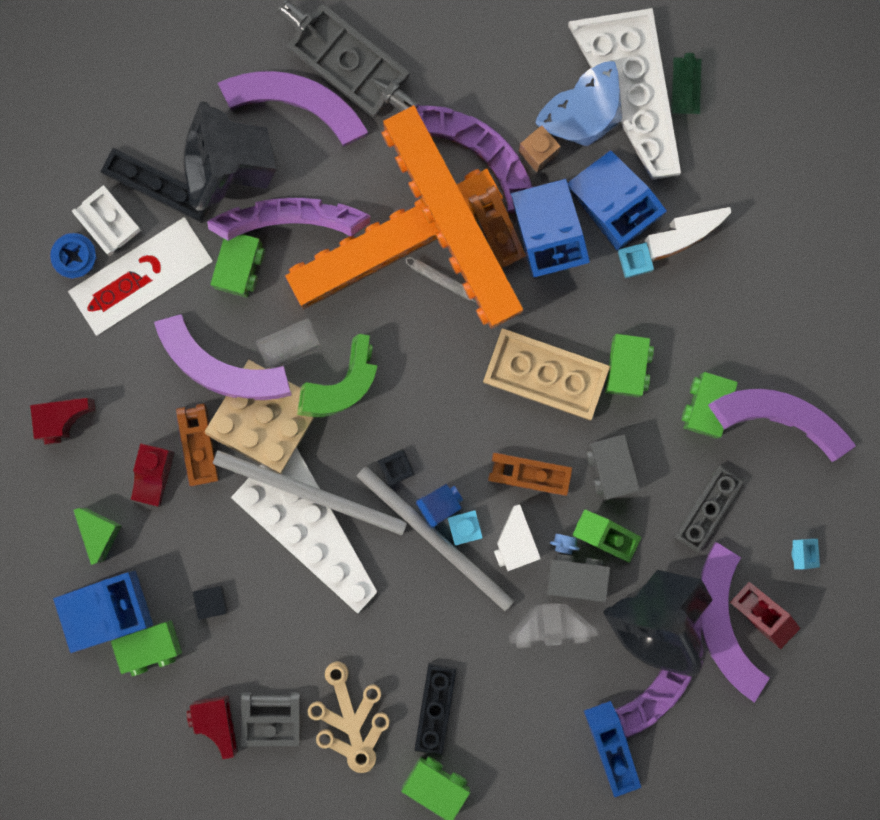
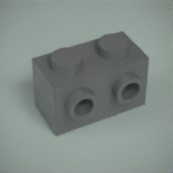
[585,434,640,500]
[546,554,610,602]

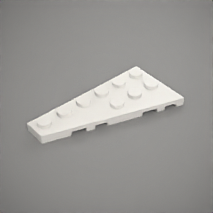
[568,8,681,180]
[231,448,378,613]

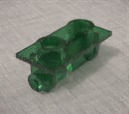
[671,53,702,114]

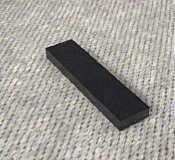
[100,147,211,223]

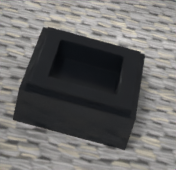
[378,449,415,487]
[193,585,228,620]

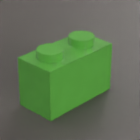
[210,234,265,298]
[605,334,654,397]
[681,372,738,439]
[111,620,182,676]
[401,756,470,820]

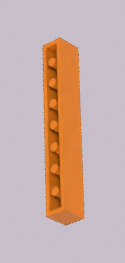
[381,105,523,329]
[285,169,503,309]

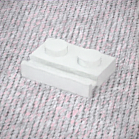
[72,185,141,256]

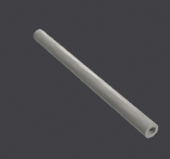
[213,450,407,535]
[356,466,514,611]

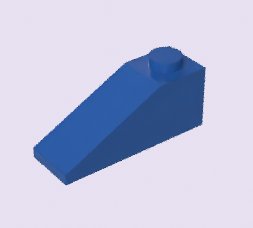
[416,484,463,527]
[584,701,642,798]

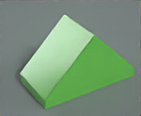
[74,508,122,565]

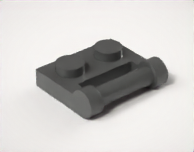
[241,692,301,747]

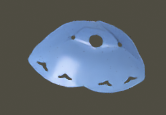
[536,61,623,146]

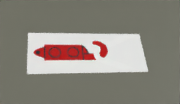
[68,217,213,336]

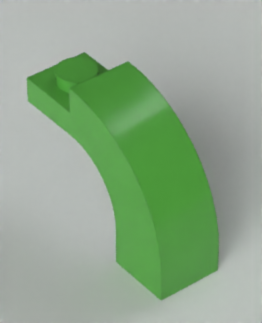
[297,334,377,417]

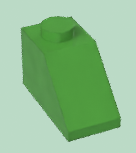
[572,509,641,563]

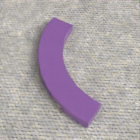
[218,71,368,147]
[417,106,532,214]
[208,198,370,241]
[154,314,292,400]
[708,389,856,462]
[700,542,769,703]
[615,618,702,738]

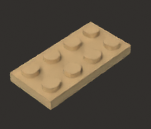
[483,328,610,421]

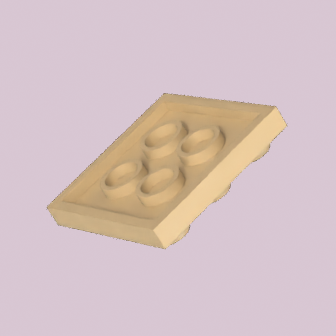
[205,360,315,474]

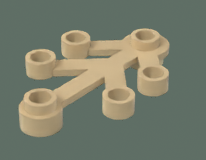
[308,661,390,773]

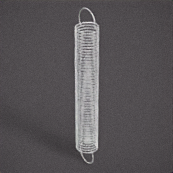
[406,258,476,302]

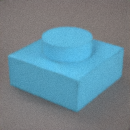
[618,242,654,279]
[448,511,482,545]
[792,539,820,569]

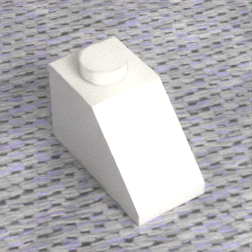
[494,504,541,571]

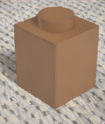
[519,125,561,172]

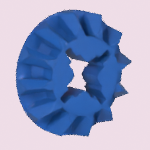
[50,233,97,279]

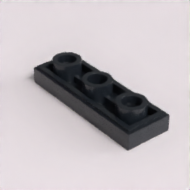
[414,663,457,756]

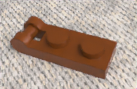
[468,185,526,269]
[176,403,220,487]
[488,453,572,496]

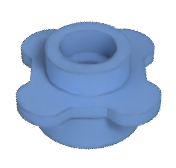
[550,534,580,555]

